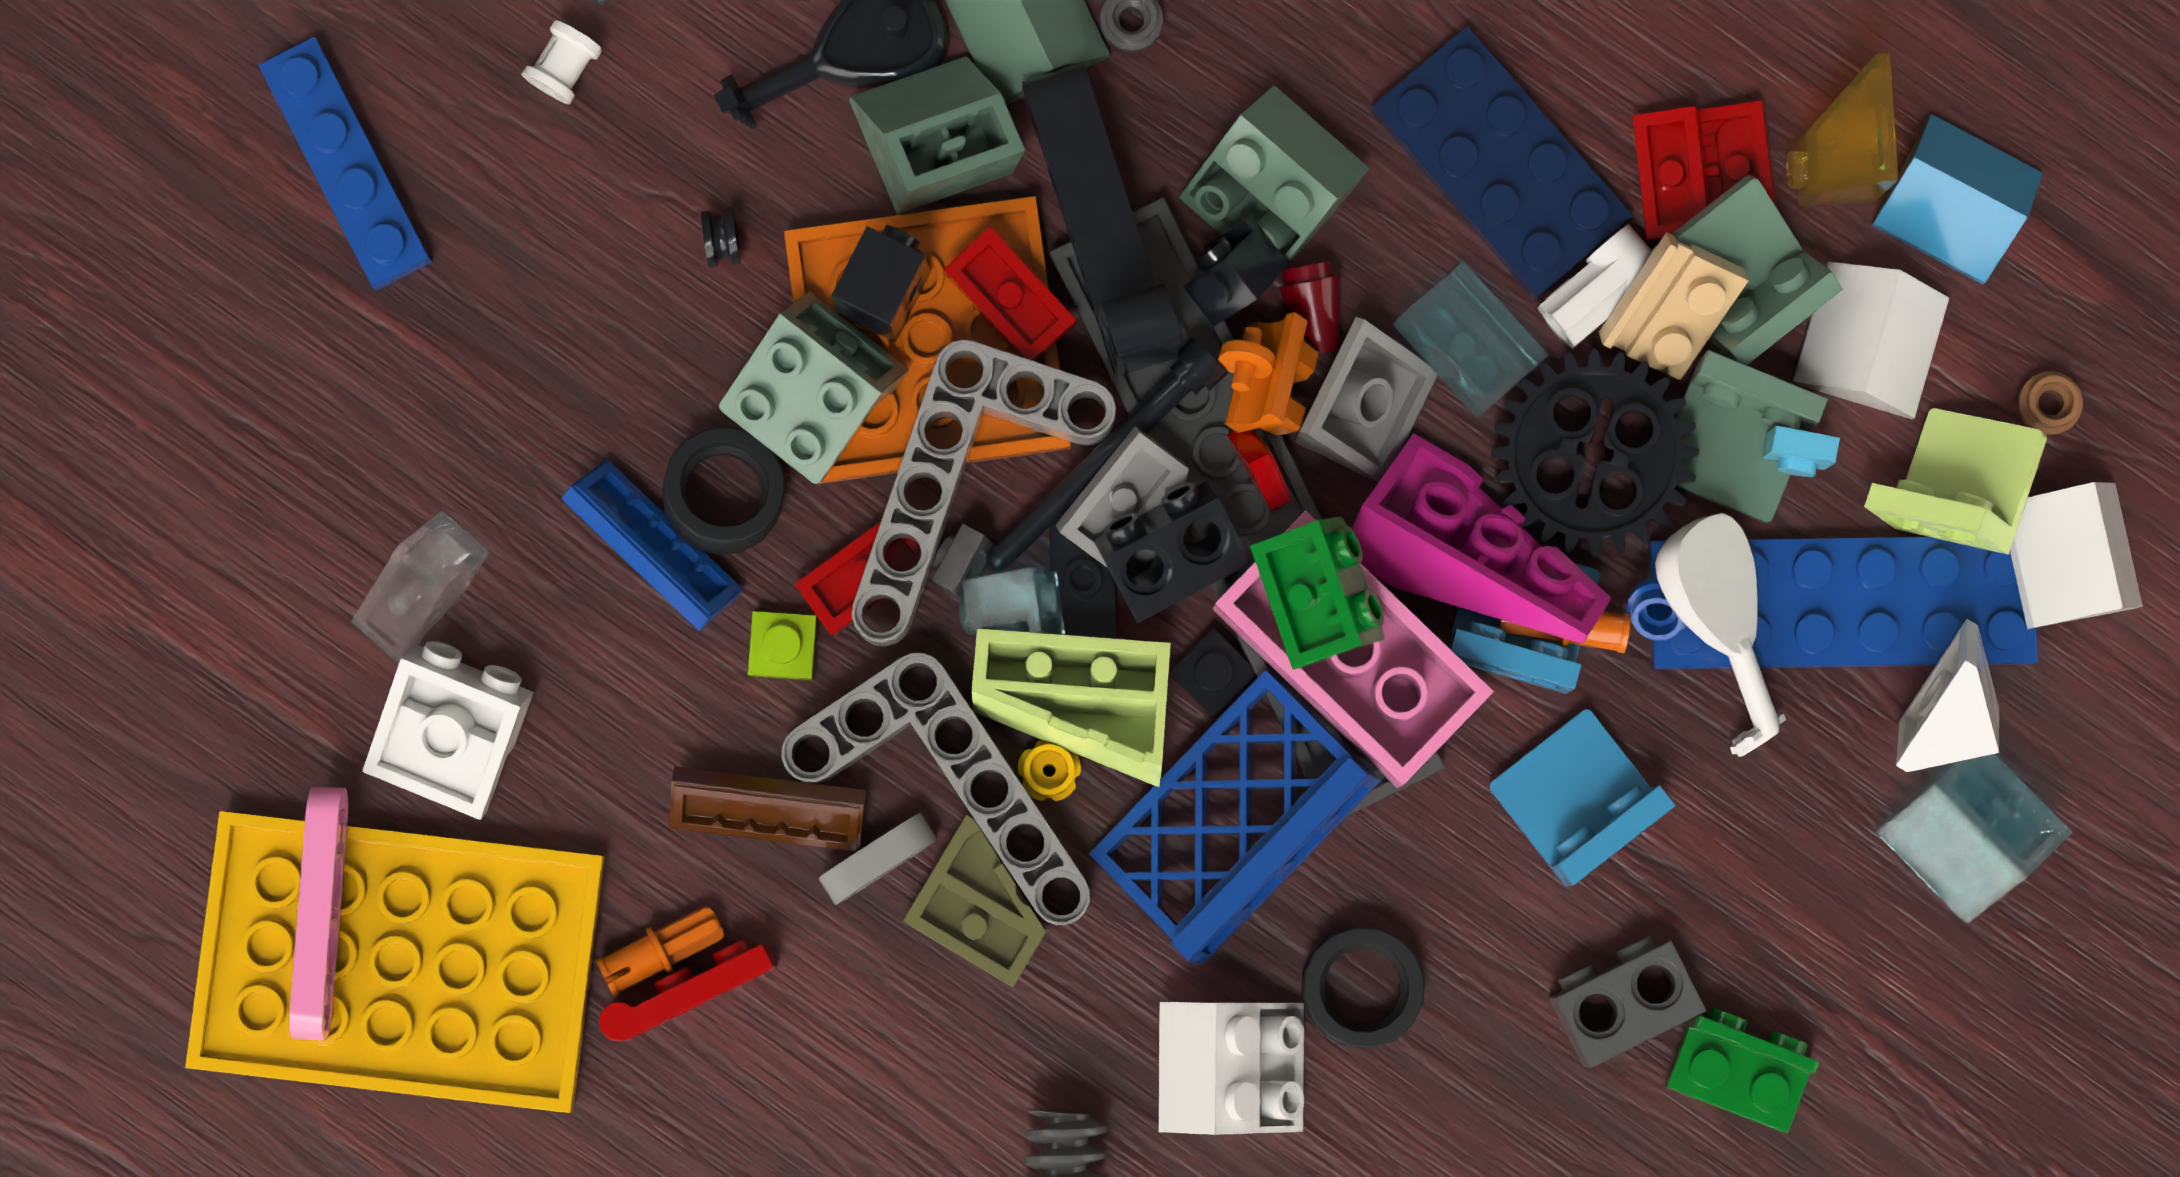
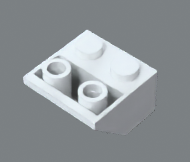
[1159,1002,1305,1135]

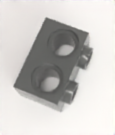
[1549,935,1706,1068]

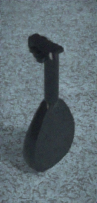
[714,0,949,129]

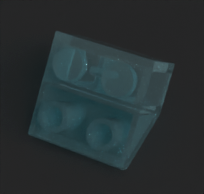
[1875,754,2072,924]

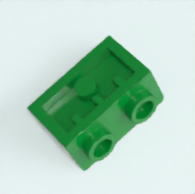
[1250,517,1384,670]
[1664,1008,1820,1134]

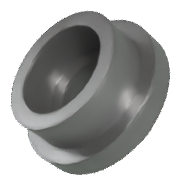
[1100,0,1163,52]

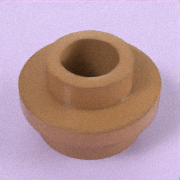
[2018,371,2083,435]

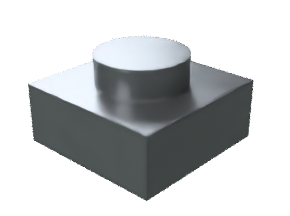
[932,524,995,603]

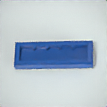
[561,459,744,631]

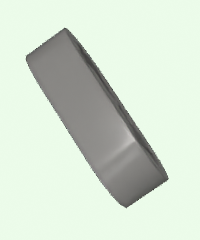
[818,813,938,906]

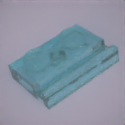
[1393,261,1548,419]

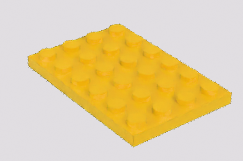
[185,811,605,1113]

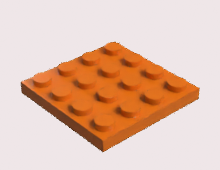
[784,196,1071,484]

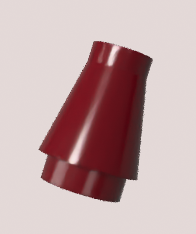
[1278,260,1341,354]

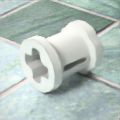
[521,20,602,104]

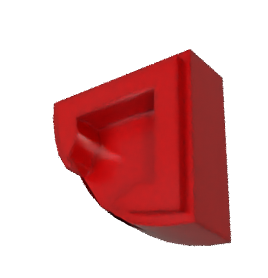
[1227,429,1291,512]

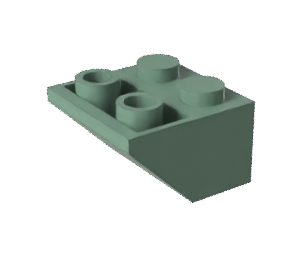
[849,56,1025,215]
[1179,85,1370,263]

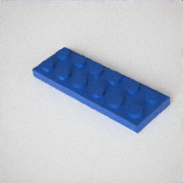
[1648,537,2038,670]

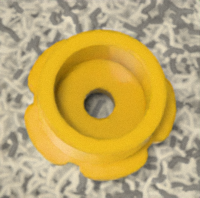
[1018,740,1081,801]

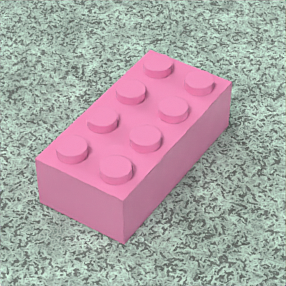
[1213,510,1494,788]

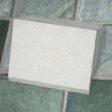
[1791,262,1949,419]
[2010,482,2143,629]
[1896,619,1999,772]

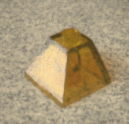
[1787,53,1898,206]

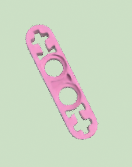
[289,786,348,1041]

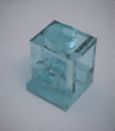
[959,567,1065,635]

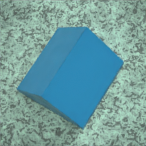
[1871,114,2043,285]

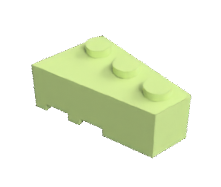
[972,629,1171,787]

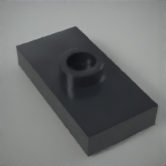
[1049,517,1117,639]

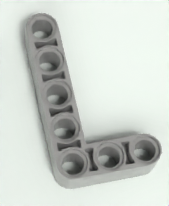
[852,340,1116,647]
[782,653,1090,925]

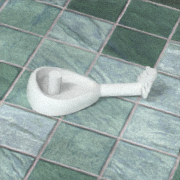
[1655,513,1786,757]

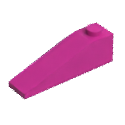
[1351,433,1611,644]

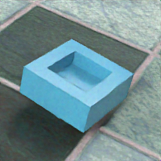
[1762,426,1840,477]

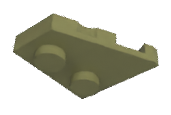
[903,815,1046,988]

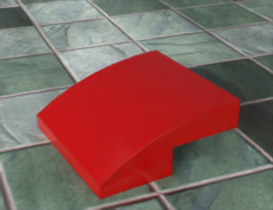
[1633,100,1777,241]

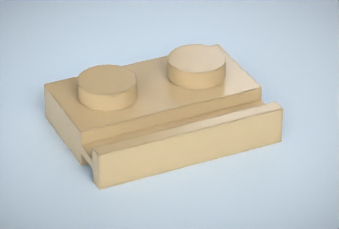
[1599,232,1749,380]

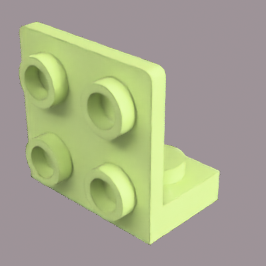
[1864,408,2047,555]

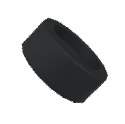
[662,426,785,555]
[1301,927,1425,1048]

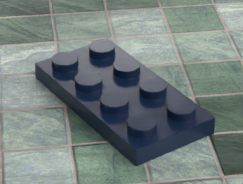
[1370,26,1633,300]

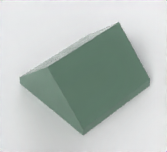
[944,0,1110,105]

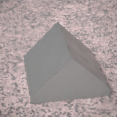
[1295,317,1439,483]

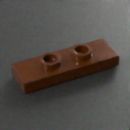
[669,766,866,852]

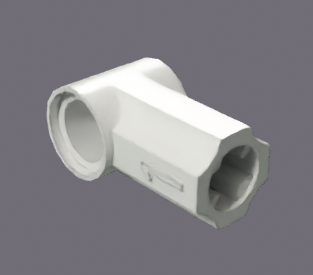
[1537,224,1652,349]

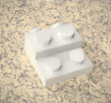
[362,641,534,820]

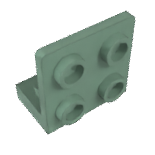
[1652,175,1843,365]
[719,291,909,484]
[1675,350,1828,523]

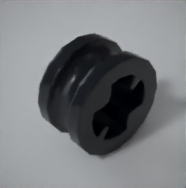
[701,207,741,268]

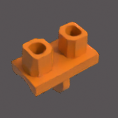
[1218,312,1319,436]

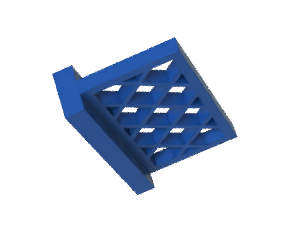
[1089,670,1381,964]

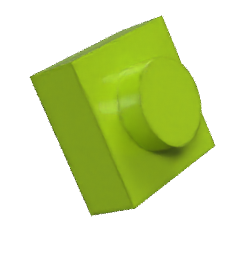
[748,611,818,681]

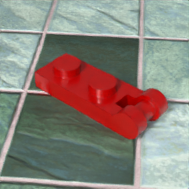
[599,938,777,1041]

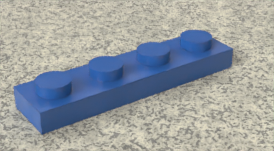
[258,36,432,291]

